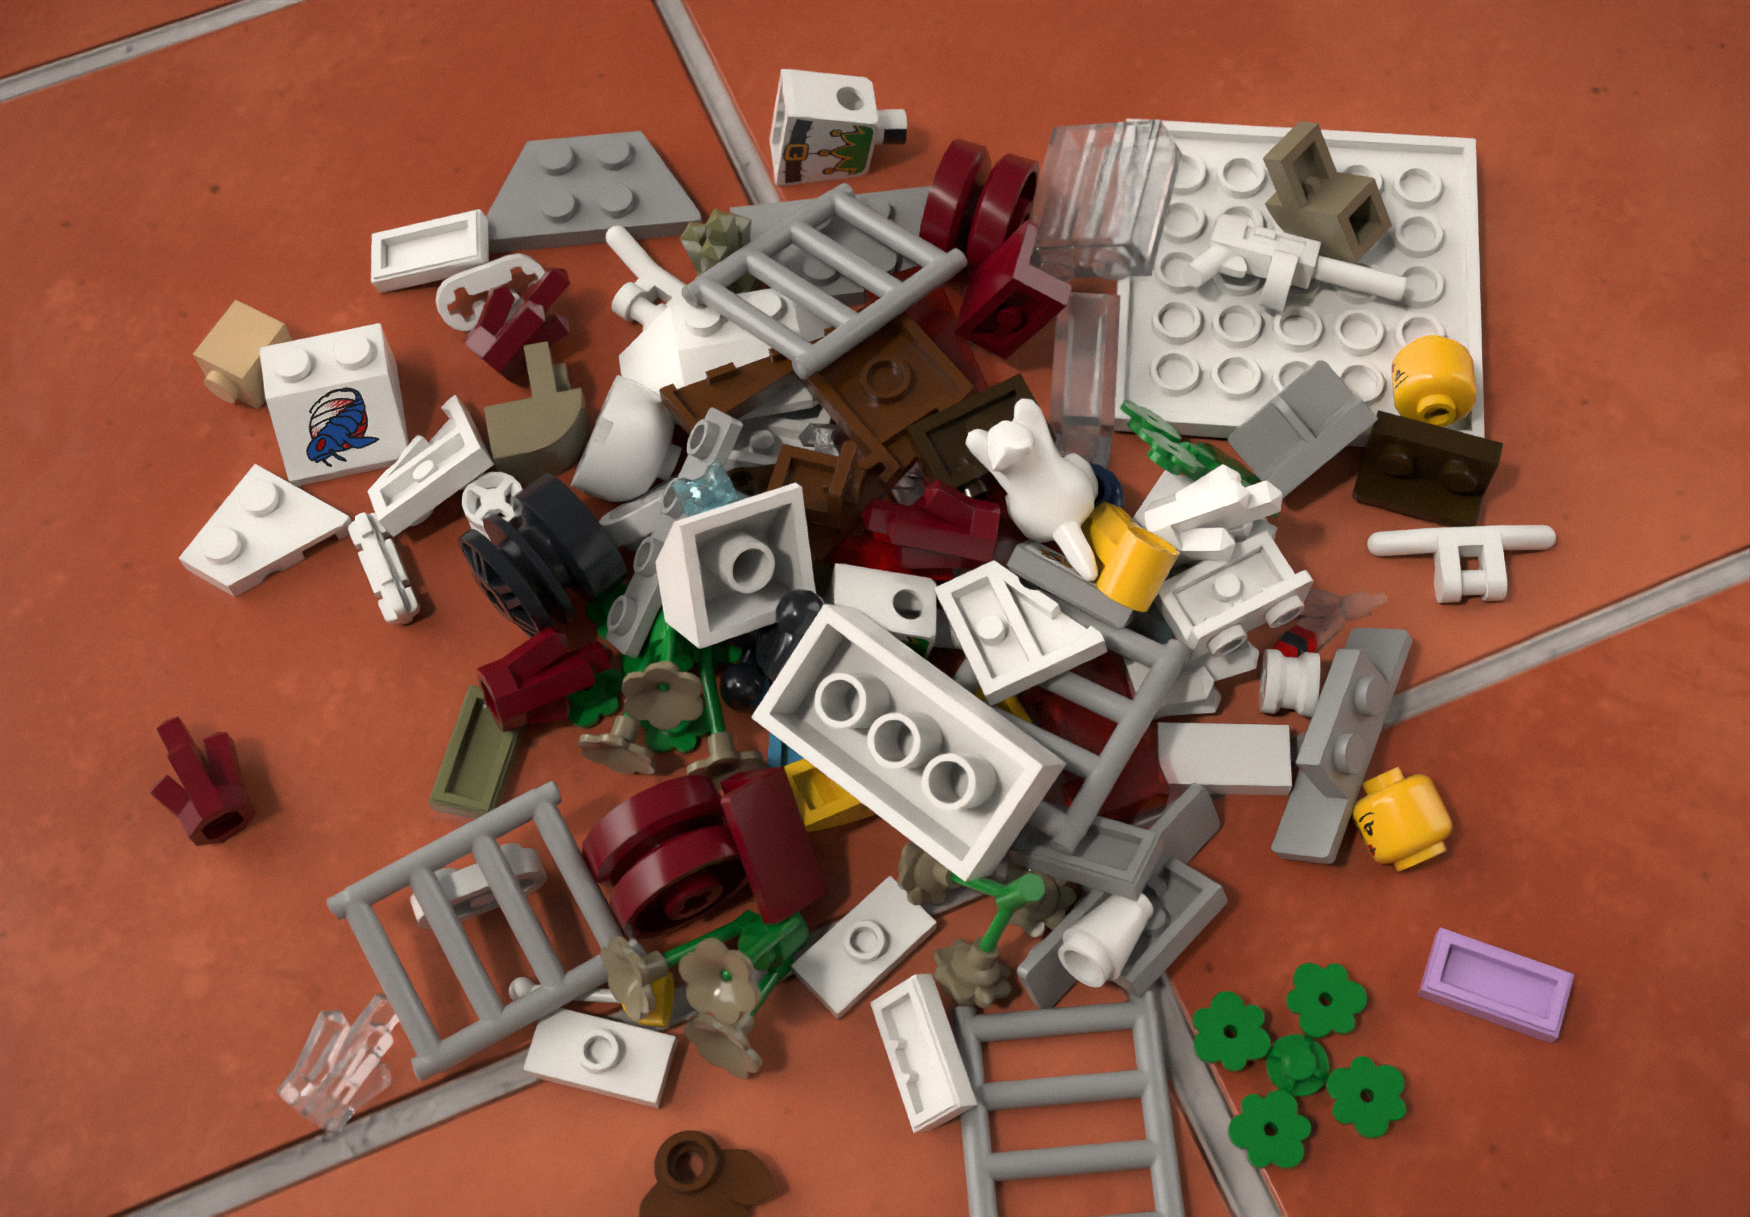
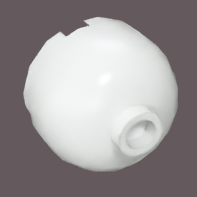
[571,375,682,502]

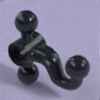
[720,589,825,713]

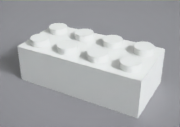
[751,604,1067,882]

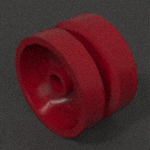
[919,138,1040,278]
[582,775,749,939]

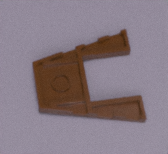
[659,311,974,575]

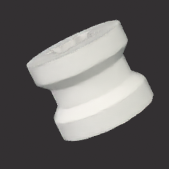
[462,472,522,541]
[1259,649,1321,717]

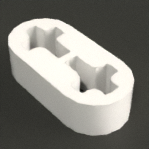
[435,253,545,331]

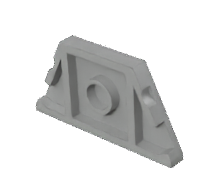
[486,131,702,253]
[730,186,931,307]

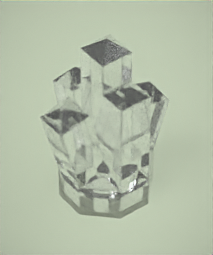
[276,993,399,1135]

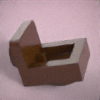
[766,441,867,529]

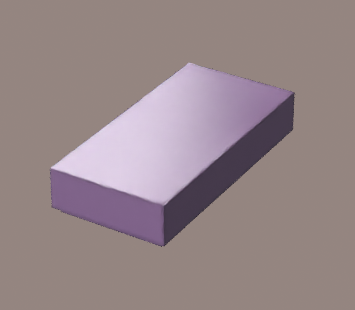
[1417,927,1574,1044]

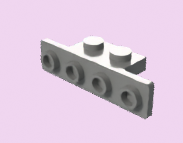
[606,407,752,658]
[1271,628,1413,864]
[1017,783,1228,1009]

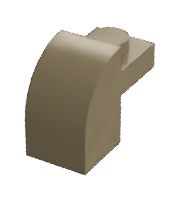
[1263,121,1392,264]
[484,341,590,485]

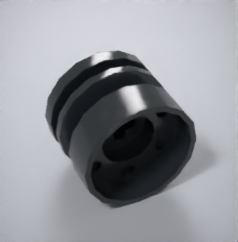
[457,472,627,638]

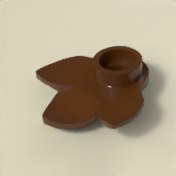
[639,1130,777,1217]

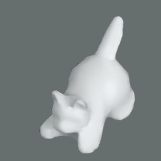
[965,399,1098,582]

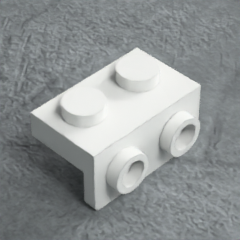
[1153,530,1314,661]

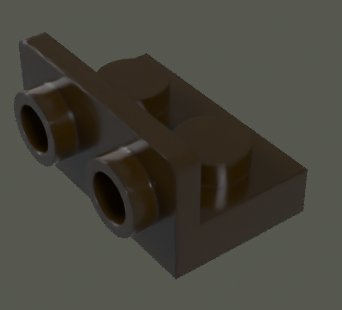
[905,373,1057,501]
[1352,410,1504,527]

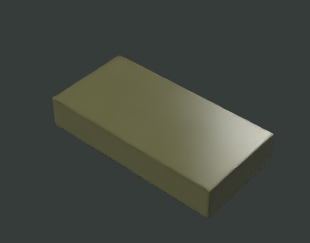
[428,684,528,820]

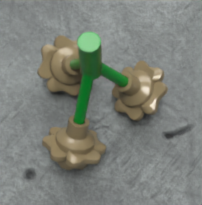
[897,841,1078,1008]

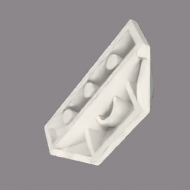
[619,288,832,425]

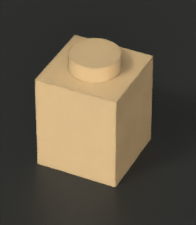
[193,300,293,410]

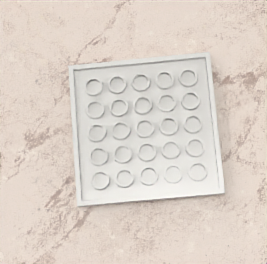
[1109,119,1485,447]

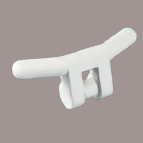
[606,226,687,331]
[1367,525,1556,603]

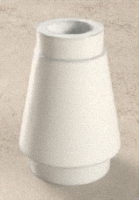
[1058,893,1153,987]

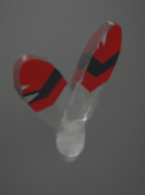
[1272,588,1387,658]

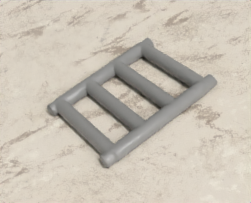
[681,183,967,380]
[953,575,1190,856]
[327,781,647,1082]
[951,990,1185,1217]

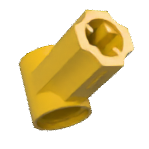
[1081,501,1180,612]

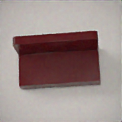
[954,220,1072,360]
[720,766,828,924]

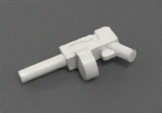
[1183,214,1407,312]

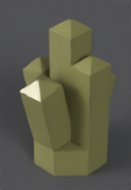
[680,209,760,294]

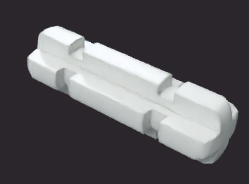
[348,512,421,625]

